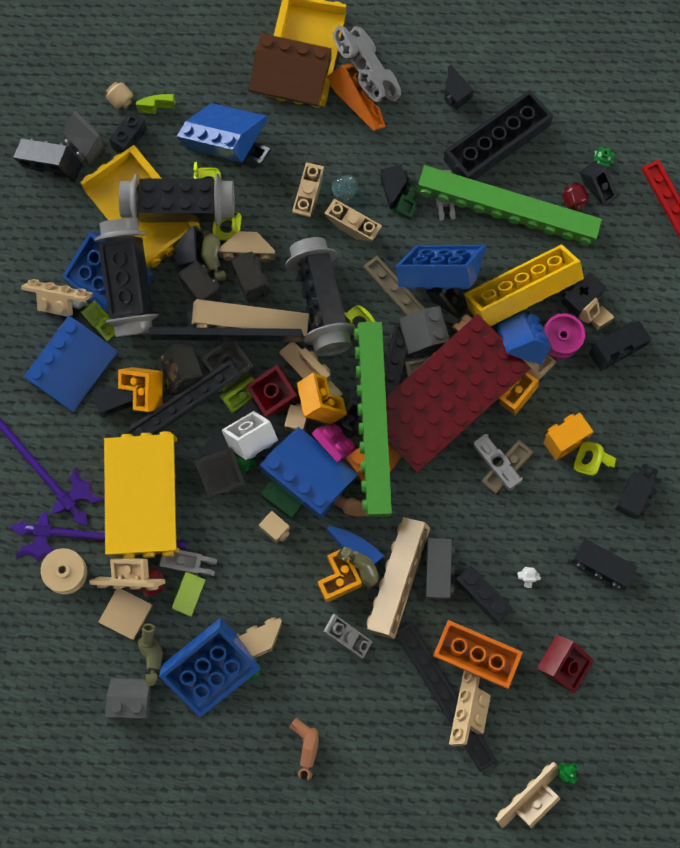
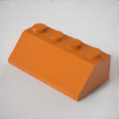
[433,620,523,689]

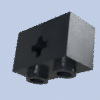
[109,111,147,153]
[562,272,606,318]

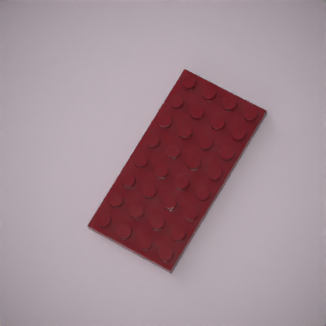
[386,314,531,473]

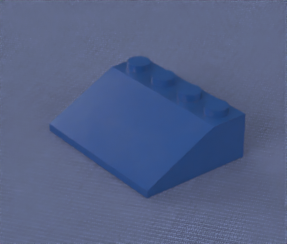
[177,103,268,163]
[62,231,155,319]
[396,245,486,290]
[24,316,118,413]
[260,427,358,519]
[159,618,260,717]

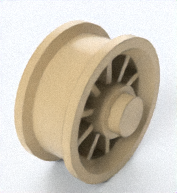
[41,548,87,595]

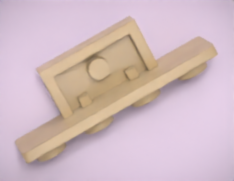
[21,279,93,317]
[279,342,342,397]
[89,558,165,590]
[449,671,491,746]
[495,762,560,828]

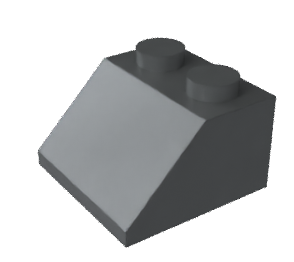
[62,111,105,164]
[399,306,449,355]
[105,678,151,720]

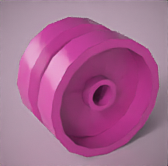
[544,313,585,360]

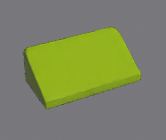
[219,375,255,413]
[172,572,205,617]

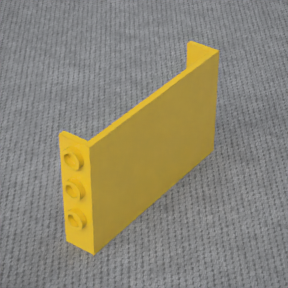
[262,0,346,108]
[80,145,201,269]
[104,431,180,558]

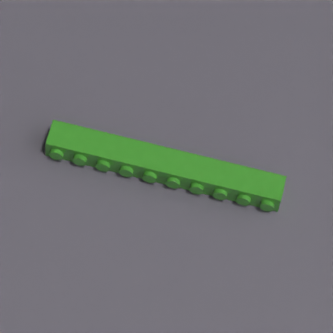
[416,165,602,245]
[354,322,392,517]

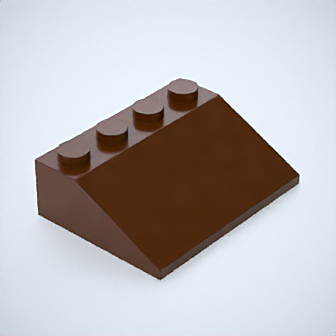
[248,33,332,107]

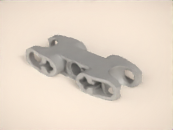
[333,26,401,102]

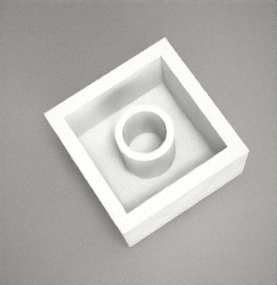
[222,411,278,460]

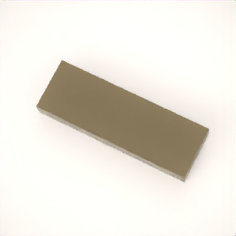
[481,440,534,495]

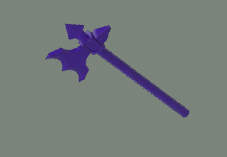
[0,418,105,526]
[10,511,187,562]

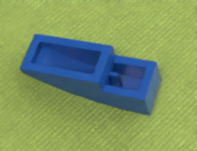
[327,526,384,566]

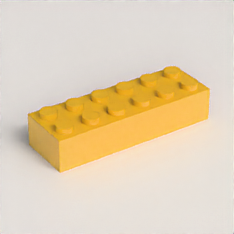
[464,244,584,327]

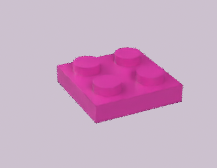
[312,423,357,462]

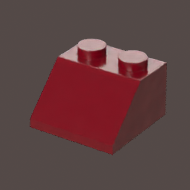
[246,365,301,417]
[537,635,594,694]

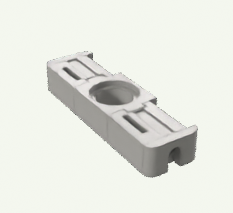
[474,434,523,491]

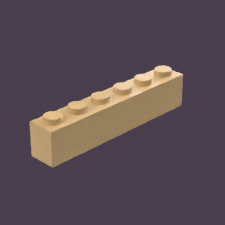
[191,299,309,336]
[367,517,430,640]

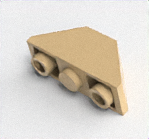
[292,162,324,217]
[325,199,382,242]
[219,231,275,262]
[237,617,282,658]

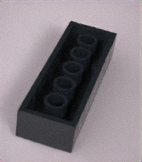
[443,90,553,180]

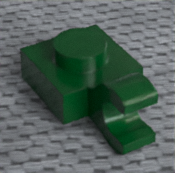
[393,185,418,219]

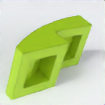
[136,94,175,114]
[80,300,115,341]

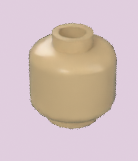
[106,82,133,109]

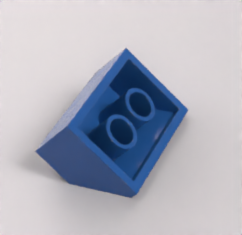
[496,313,552,365]

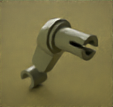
[201,231,226,281]
[337,548,378,590]
[138,623,163,686]

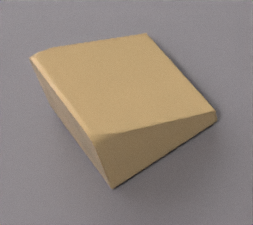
[579,298,601,324]
[591,306,615,331]

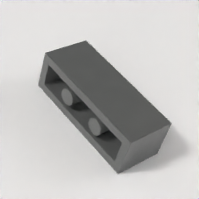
[425,538,455,601]

